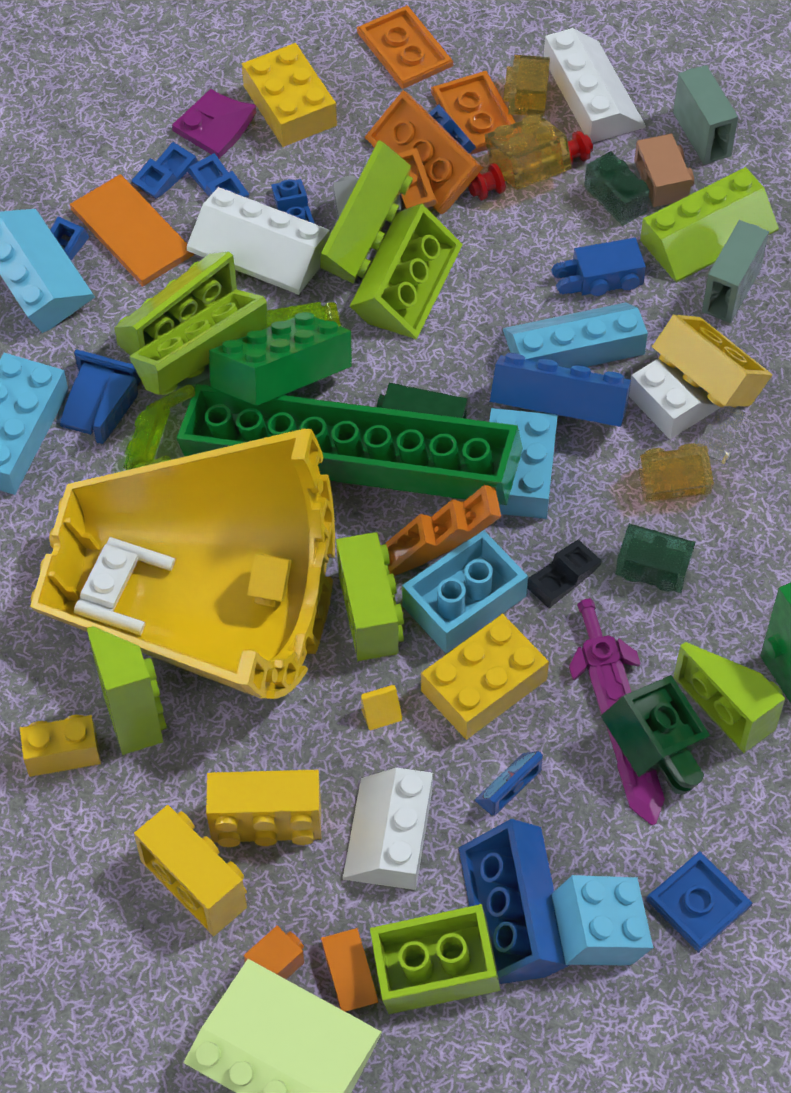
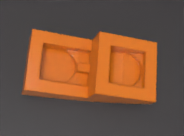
[321,928,379,1012]

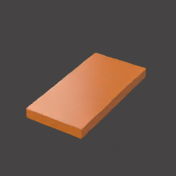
[364,90,483,214]
[70,174,194,287]

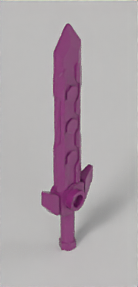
[569,598,665,825]

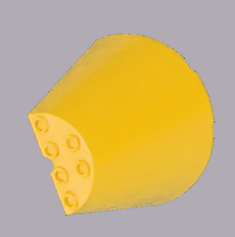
[30,429,335,699]

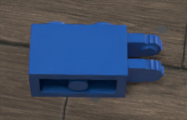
[551,237,646,296]

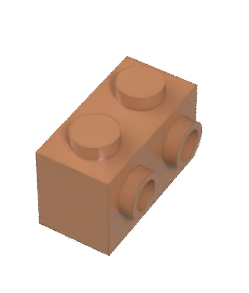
[634,133,694,207]

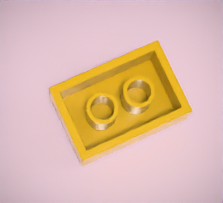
[241,43,337,147]
[652,314,773,408]
[421,613,549,740]
[206,769,322,847]
[134,805,247,937]

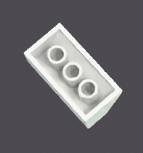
[544,28,646,143]
[187,187,330,295]

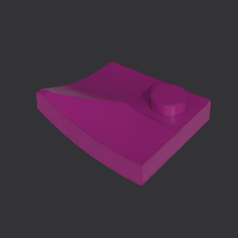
[172,89,257,159]

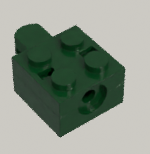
[601,675,710,795]

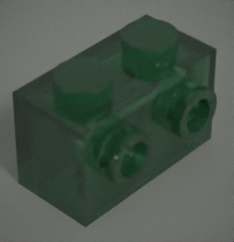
[584,151,650,226]
[615,523,696,593]

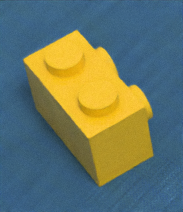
[20,715,101,777]

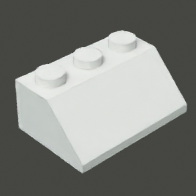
[343,768,433,890]

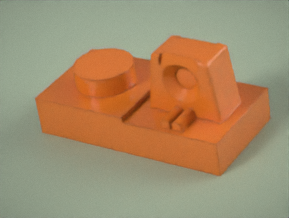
[397,148,436,209]

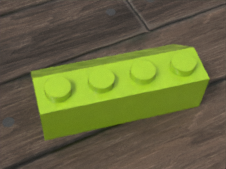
[320,140,413,283]
[640,167,779,283]
[349,203,463,339]
[114,251,237,355]
[129,289,267,395]
[86,626,167,755]

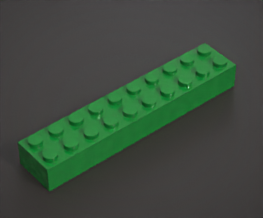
[176,384,523,505]

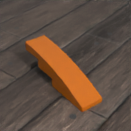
[385,485,501,576]

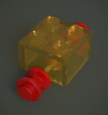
[468,114,593,201]

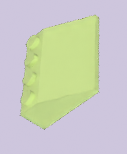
[183,959,382,1093]

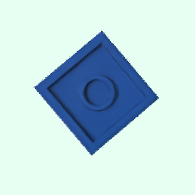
[646,851,753,953]

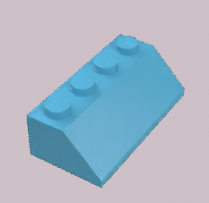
[0,209,95,333]
[503,302,648,368]

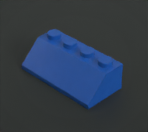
[489,353,631,427]
[458,819,569,984]

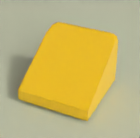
[361,685,402,731]

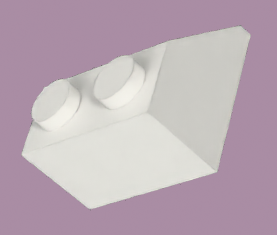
[629,359,721,440]

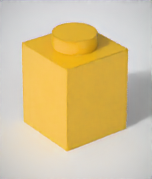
[247,554,292,607]

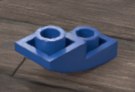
[271,179,315,224]

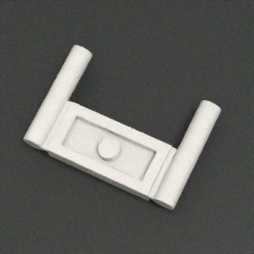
[74,537,175,635]

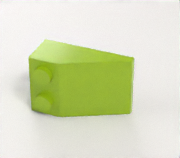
[673,642,785,753]

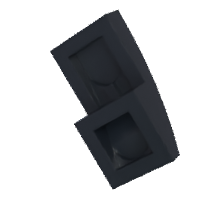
[527,539,602,608]

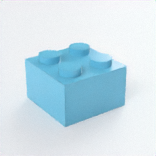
[551,875,653,966]

